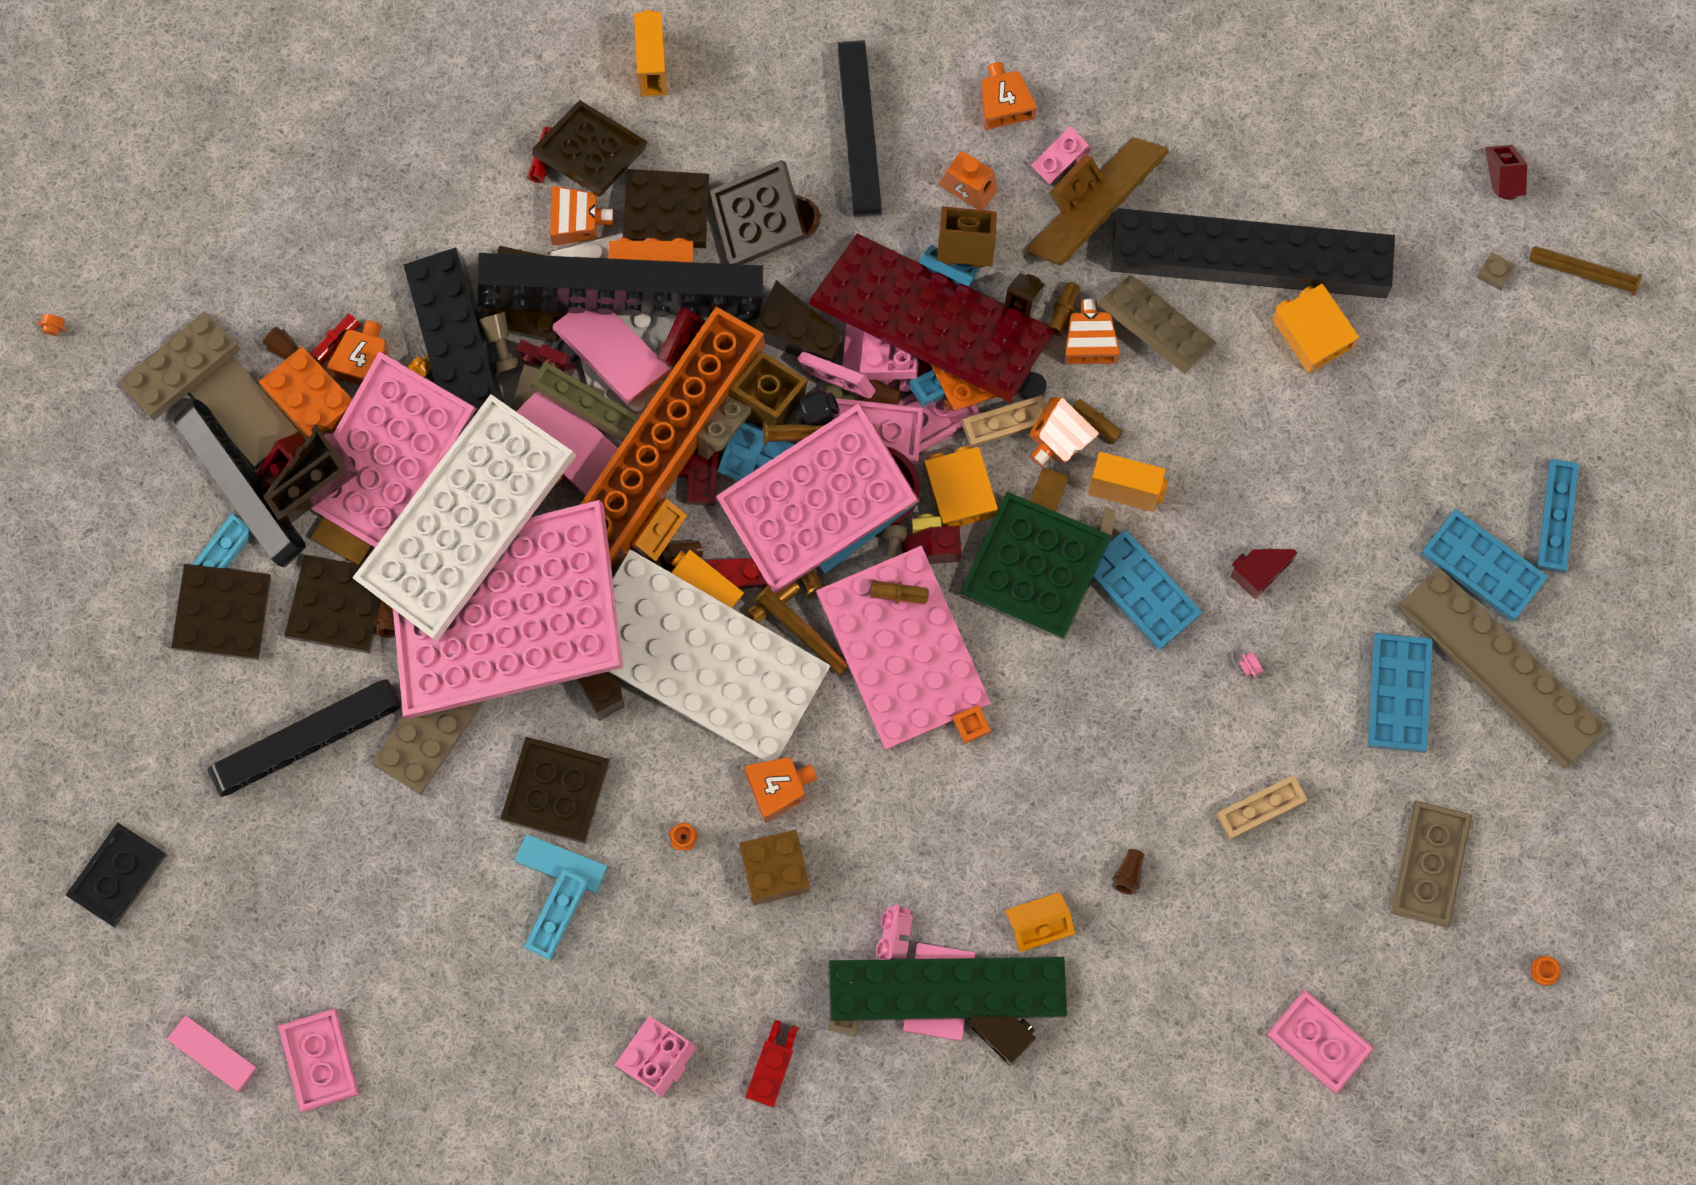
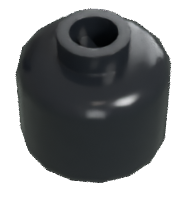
[796,389,840,426]

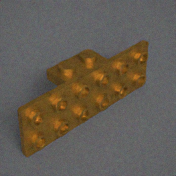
[1026,137,1169,266]

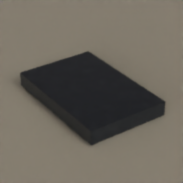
[66,822,167,928]

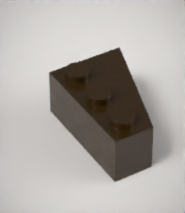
[754,280,842,363]
[264,424,359,523]
[576,672,625,721]

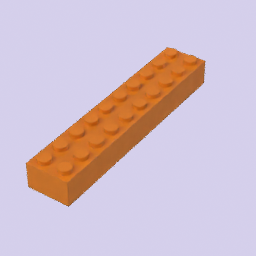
[580,307,765,572]

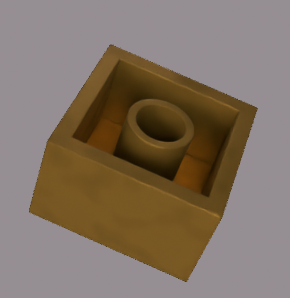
[937,206,997,268]
[729,351,808,428]
[739,829,810,905]

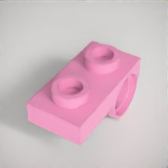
[1031,126,1091,186]

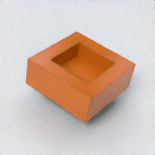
[952,705,991,745]

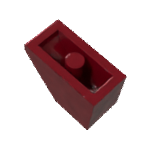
[1485,145,1527,200]
[257,433,307,490]
[902,525,962,564]
[1230,549,1298,599]

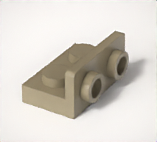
[697,396,751,460]

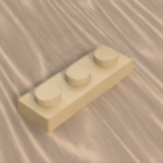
[961,395,1045,448]
[1216,775,1308,841]

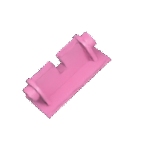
[876,904,913,960]

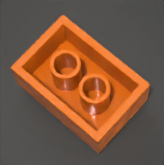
[259,346,352,439]

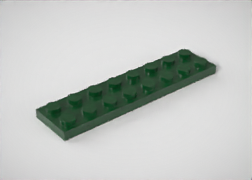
[828,957,1067,1022]

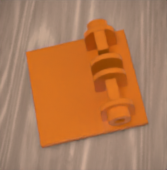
[930,364,997,412]

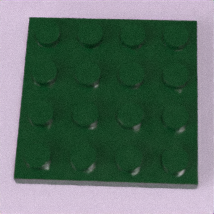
[959,491,1112,640]

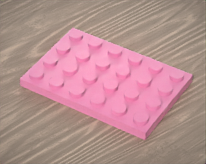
[312,352,477,547]
[716,403,919,593]
[816,546,991,750]

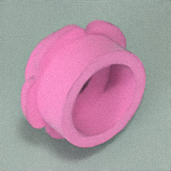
[1239,651,1264,679]

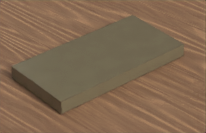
[189,356,299,469]
[1390,800,1472,928]

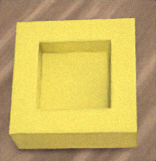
[911,514,942,534]

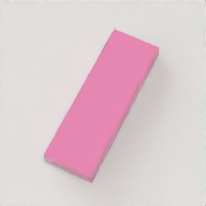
[798,351,876,398]
[167,1015,258,1093]

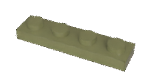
[530,361,640,442]

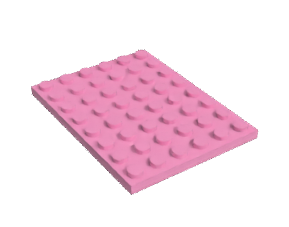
[393,500,623,719]

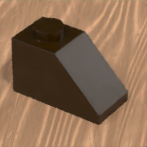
[1004,273,1045,318]
[967,1017,1036,1066]

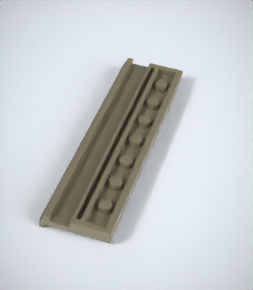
[1397,567,1607,769]

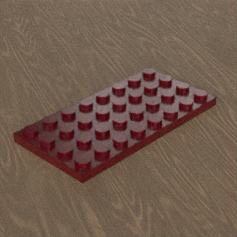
[809,233,1055,403]

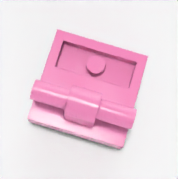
[860,332,919,392]
[615,1016,696,1098]

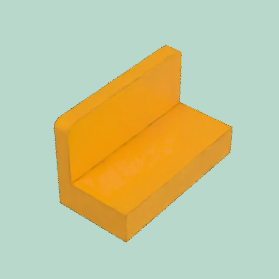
[631,498,687,561]
[1005,892,1075,952]

